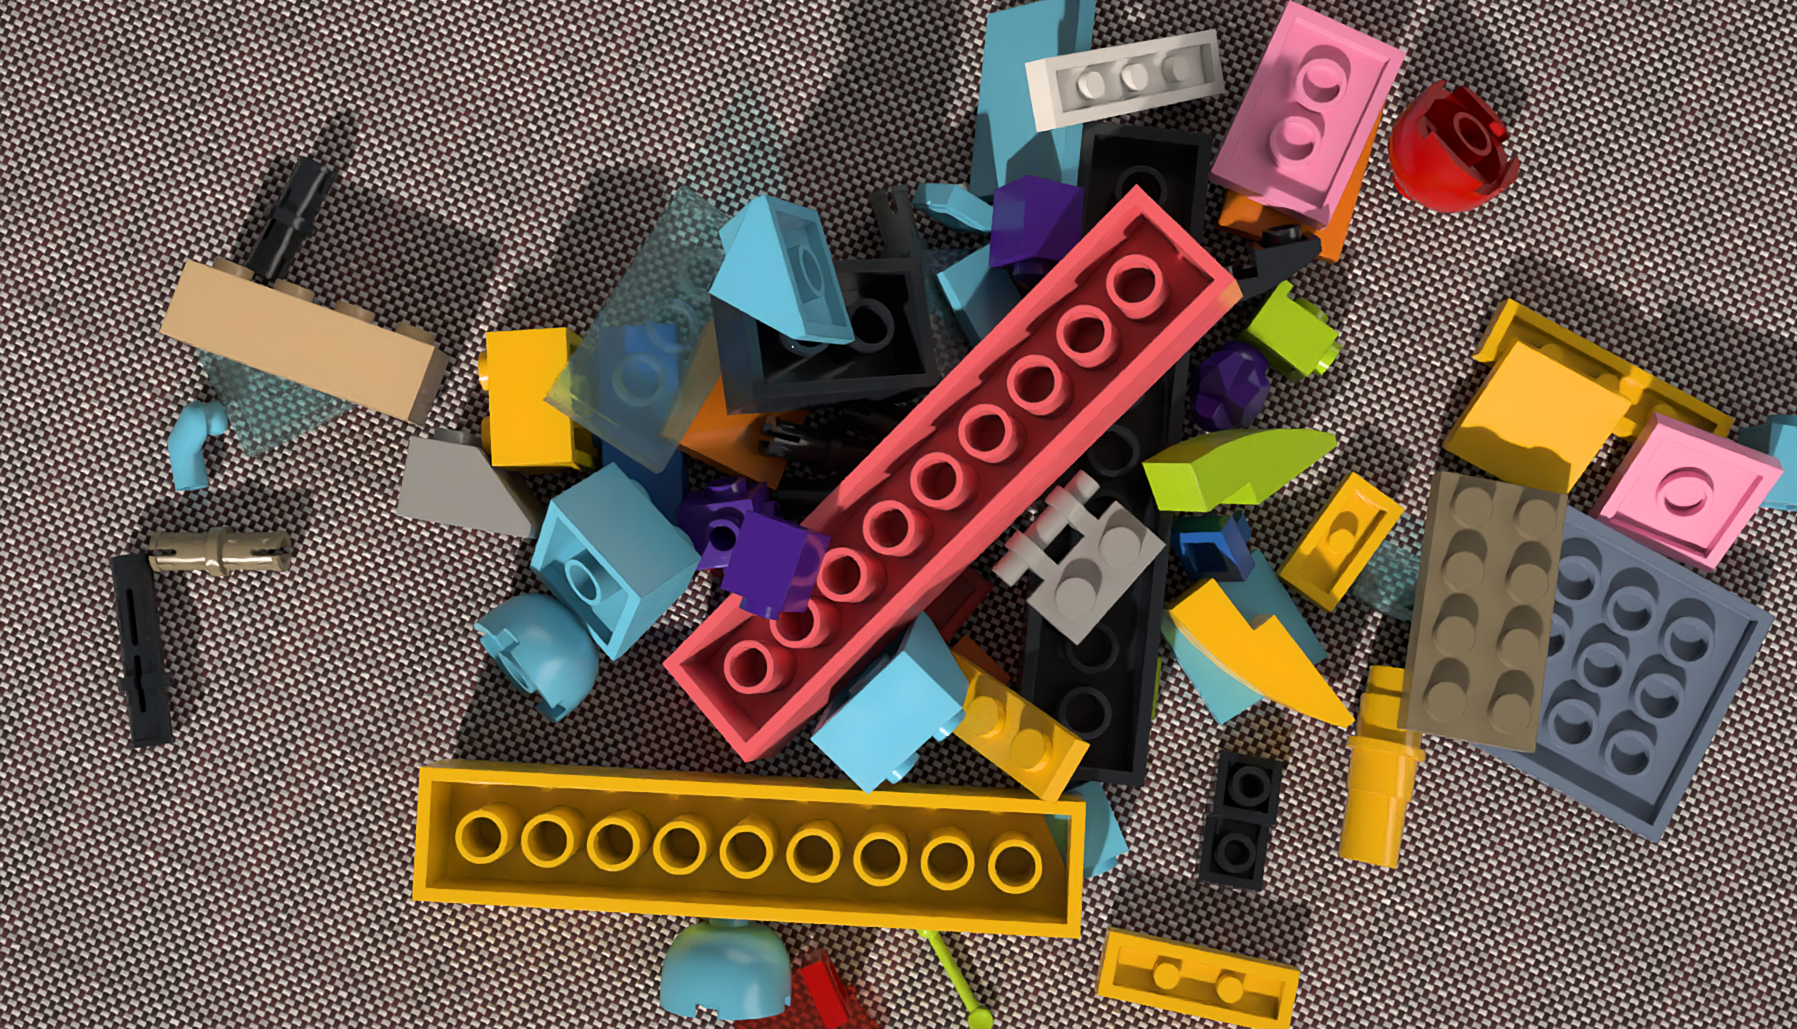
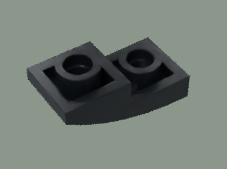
[1219,224,1322,303]
[1193,750,1283,893]

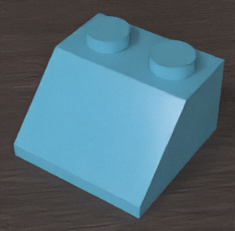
[529,462,702,662]
[810,611,969,794]

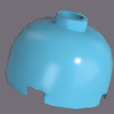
[473,593,599,723]
[660,918,792,1020]

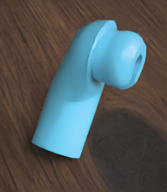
[167,400,228,491]

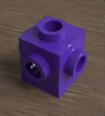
[675,476,783,573]

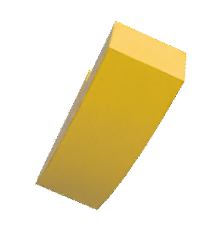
[1163,578,1356,728]

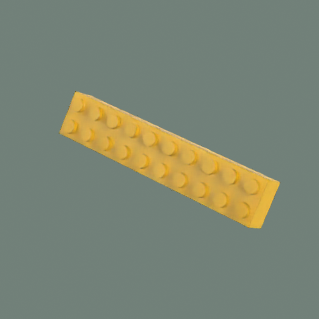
[412,758,1086,939]

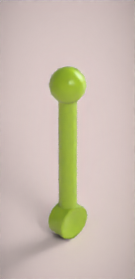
[916,929,993,1029]

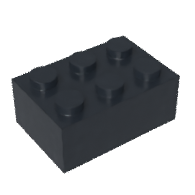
[709,258,939,415]

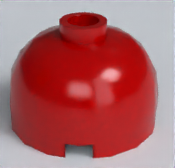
[1387,80,1520,213]

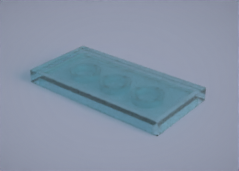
[543,184,731,474]

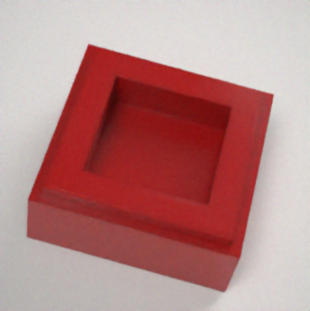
[800,947,851,1029]

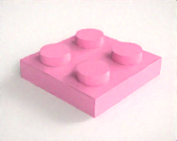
[1588,412,1784,573]

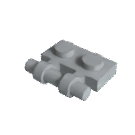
[992,470,1166,645]

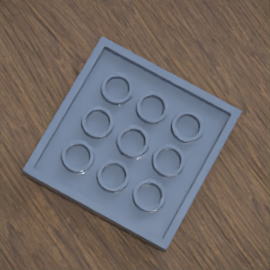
[1467,504,1776,843]

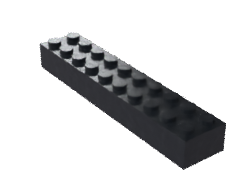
[1015,121,1213,787]

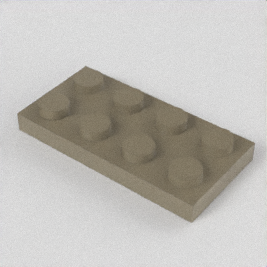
[1396,471,1568,753]

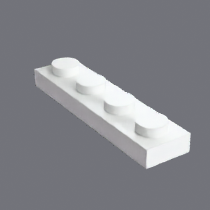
[1025,29,1225,132]

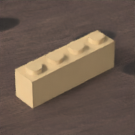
[159,257,450,428]

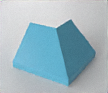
[709,194,855,345]

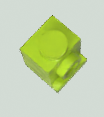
[1233,280,1342,383]

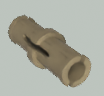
[149,527,292,576]

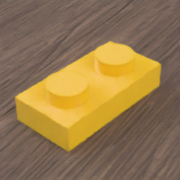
[1275,472,1405,613]

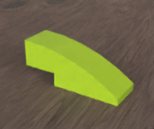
[1142,429,1338,512]

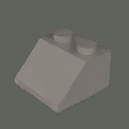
[396,427,547,539]

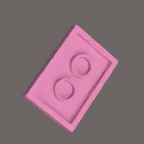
[1208,0,1406,231]

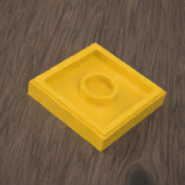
[1442,336,1633,494]

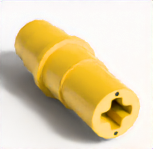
[1337,665,1427,869]

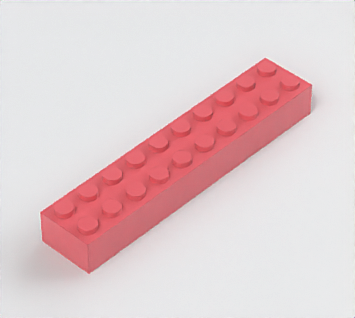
[662,184,1243,762]

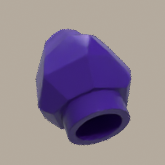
[1189,341,1271,433]

